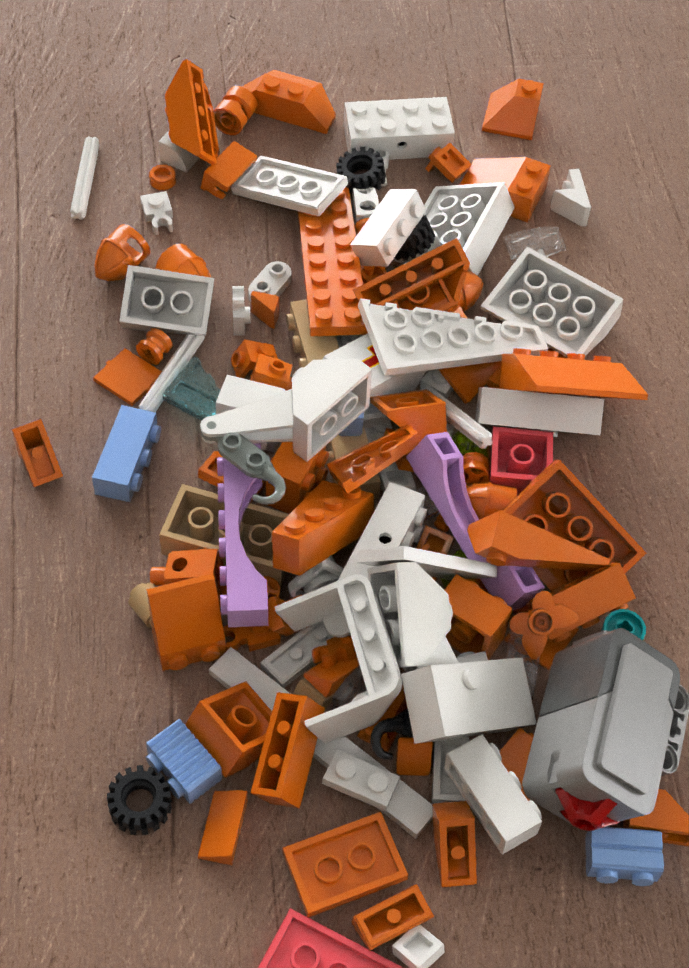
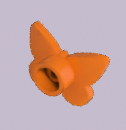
[509,591,579,660]

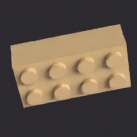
[159,484,289,589]

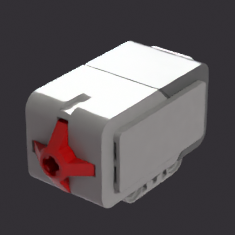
[522,628,689,831]

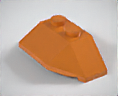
[165,59,220,165]
[242,70,336,134]
[353,238,470,311]

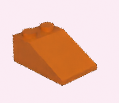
[459,157,551,223]
[146,573,226,671]

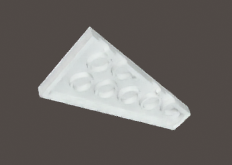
[357,298,549,376]

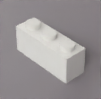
[350,189,427,267]
[444,734,542,855]

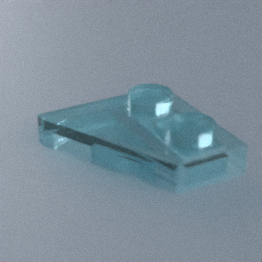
[162,356,221,421]

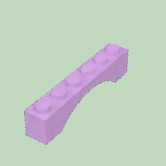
[406,432,545,611]
[217,443,268,627]

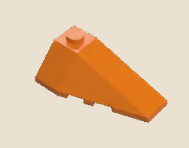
[467,510,610,571]

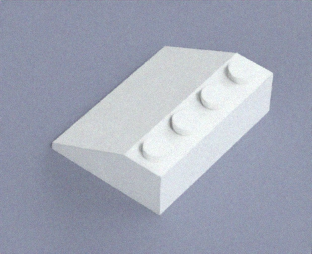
[394,182,515,276]
[481,247,623,357]

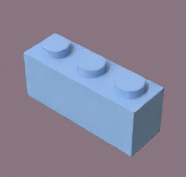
[92,405,161,502]

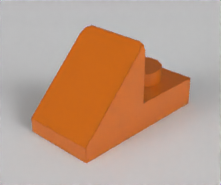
[12,419,63,487]

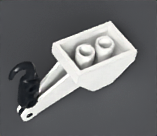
[367,562,459,760]

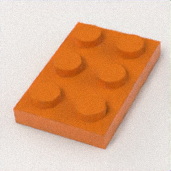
[282,811,408,918]

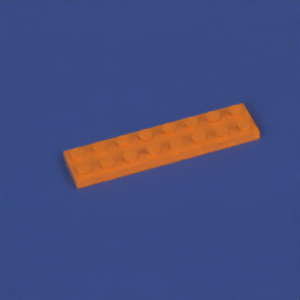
[297,187,368,336]

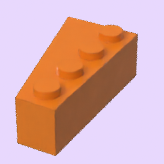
[272,480,374,576]

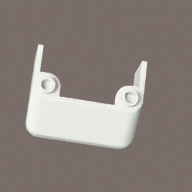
[274,574,403,744]

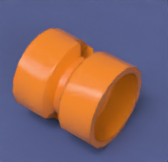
[213,86,257,135]

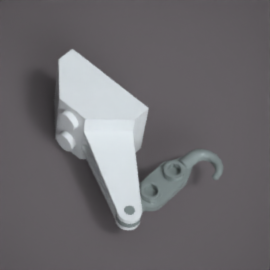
[200,359,372,505]

